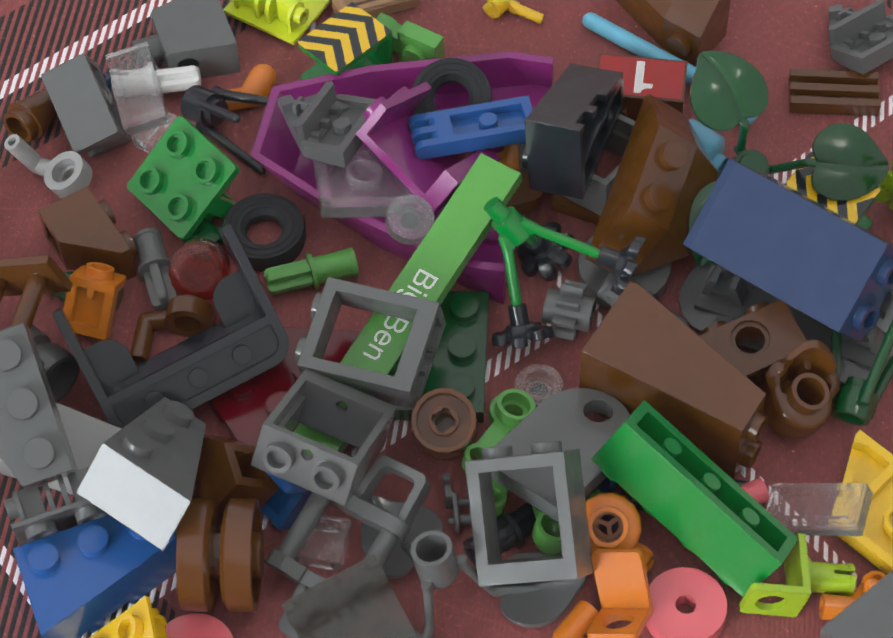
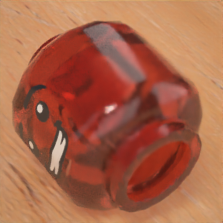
[168,238,232,301]

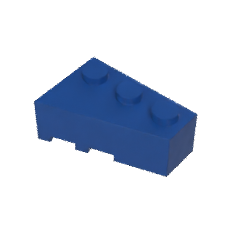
[13,515,177,638]

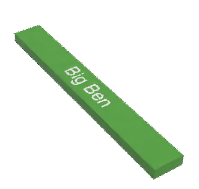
[294,153,523,455]

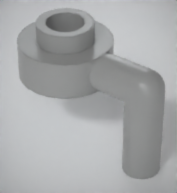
[4,134,92,199]

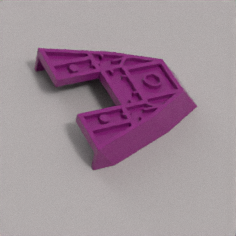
[250,51,554,304]

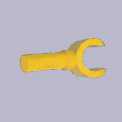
[483,0,545,25]

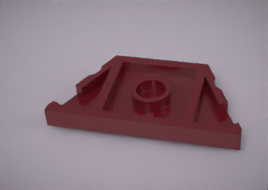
[209,327,360,445]

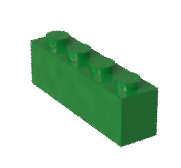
[591,400,798,597]

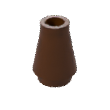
[3,87,57,143]

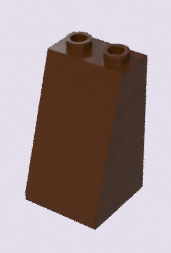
[579,281,768,479]

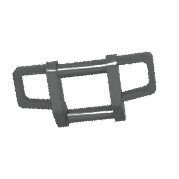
[264,455,431,638]

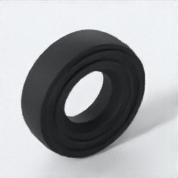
[412,58,493,115]
[223,193,306,272]

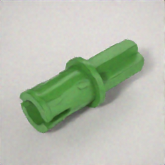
[264,247,359,295]

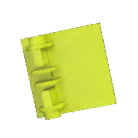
[223,0,332,45]

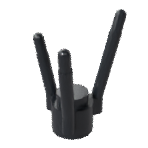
[181,85,269,175]

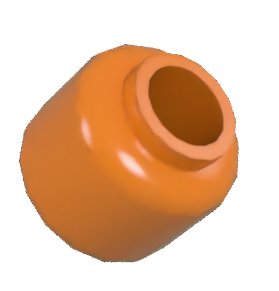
[586,492,642,555]

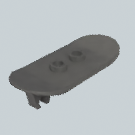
[679,263,893,385]

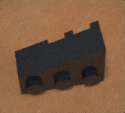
[522,63,624,199]

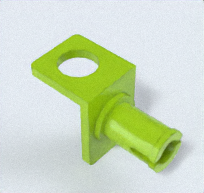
[739,533,856,617]

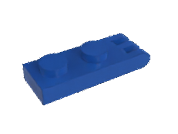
[408,96,533,159]

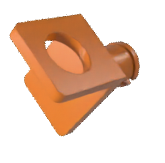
[587,543,654,638]

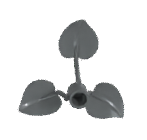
[361,495,587,638]

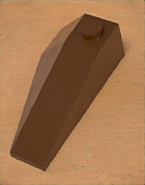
[616,0,731,66]

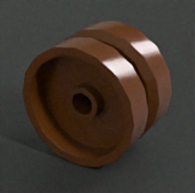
[176,498,265,612]

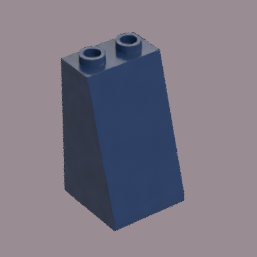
[683,158,893,341]

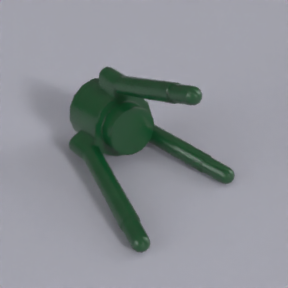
[830,320,893,426]

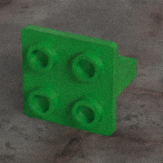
[127,116,240,240]

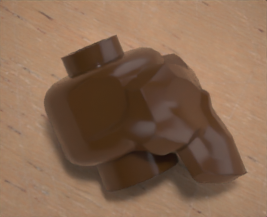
[763,340,840,439]

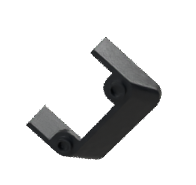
[52,223,289,429]

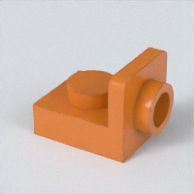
[63,262,127,340]

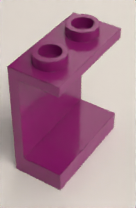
[356,82,501,214]

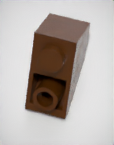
[38,186,138,280]
[195,434,278,521]

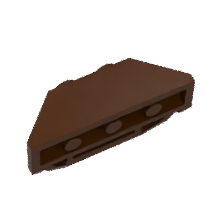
[585,94,719,278]

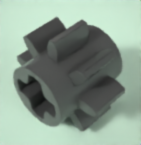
[542,279,597,341]

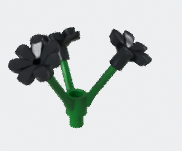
[484,197,646,349]

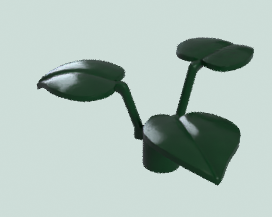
[688,51,889,266]

